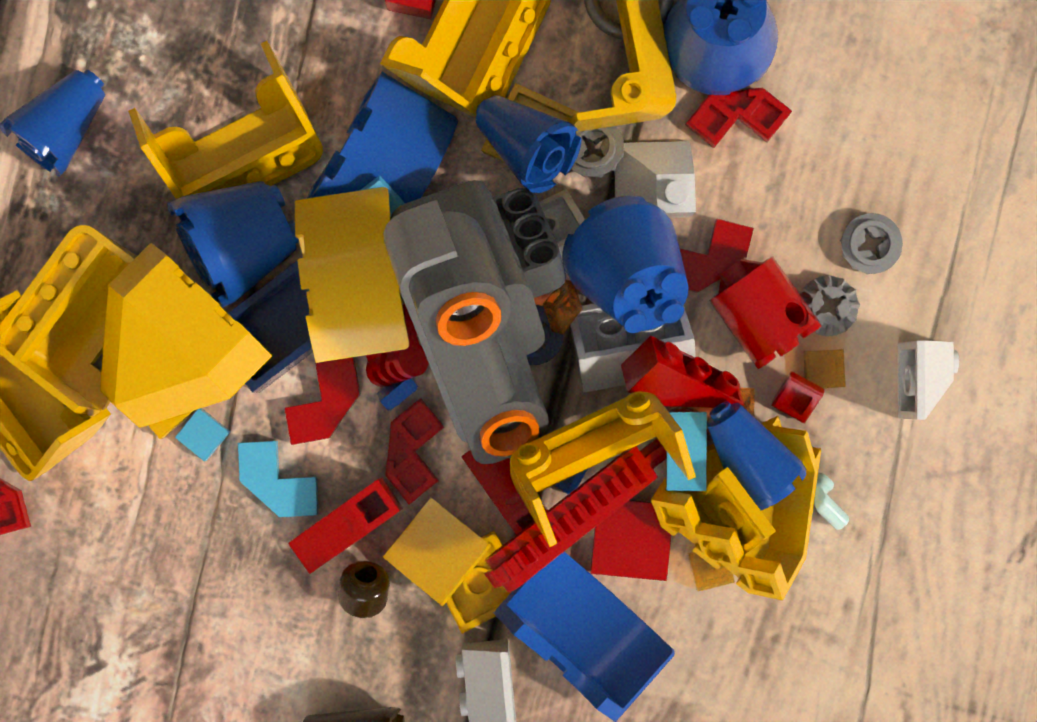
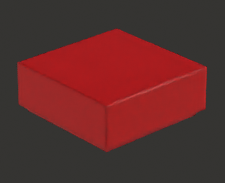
[771,371,825,424]

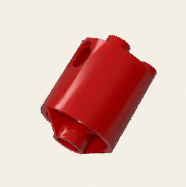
[709,256,822,369]

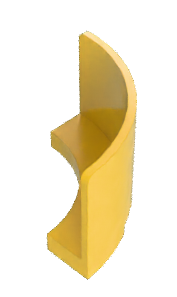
[295,187,409,363]

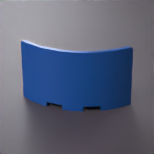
[307,71,458,204]
[493,551,675,722]

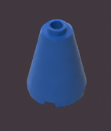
[0,69,105,177]
[476,95,582,193]
[707,401,807,510]

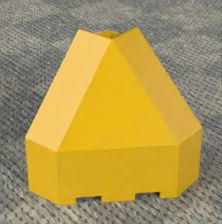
[100,243,272,428]
[651,416,821,601]

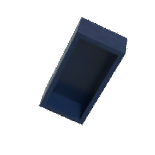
[228,257,313,393]

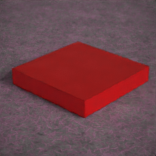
[590,500,671,581]

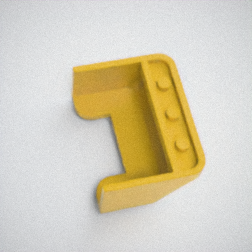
[380,0,551,117]
[0,225,137,416]

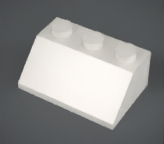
[567,304,696,393]
[456,639,516,722]

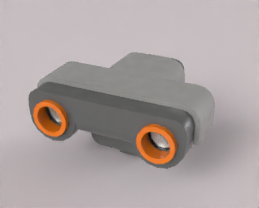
[383,180,566,464]

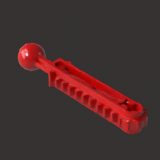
[484,407,709,593]

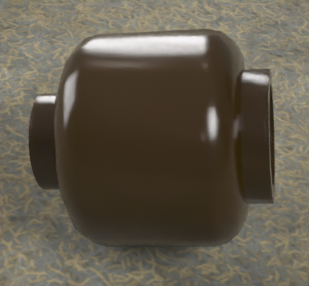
[338,561,390,618]

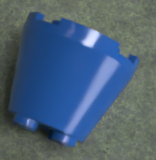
[664,0,778,95]
[167,181,299,308]
[562,196,689,333]

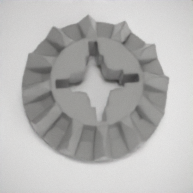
[571,126,624,179]
[840,213,903,274]
[800,275,860,336]

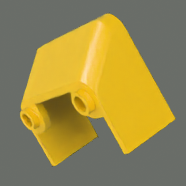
[569,0,676,132]
[128,40,323,199]
[0,290,111,481]
[510,391,696,547]

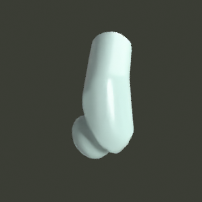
[814,473,849,530]

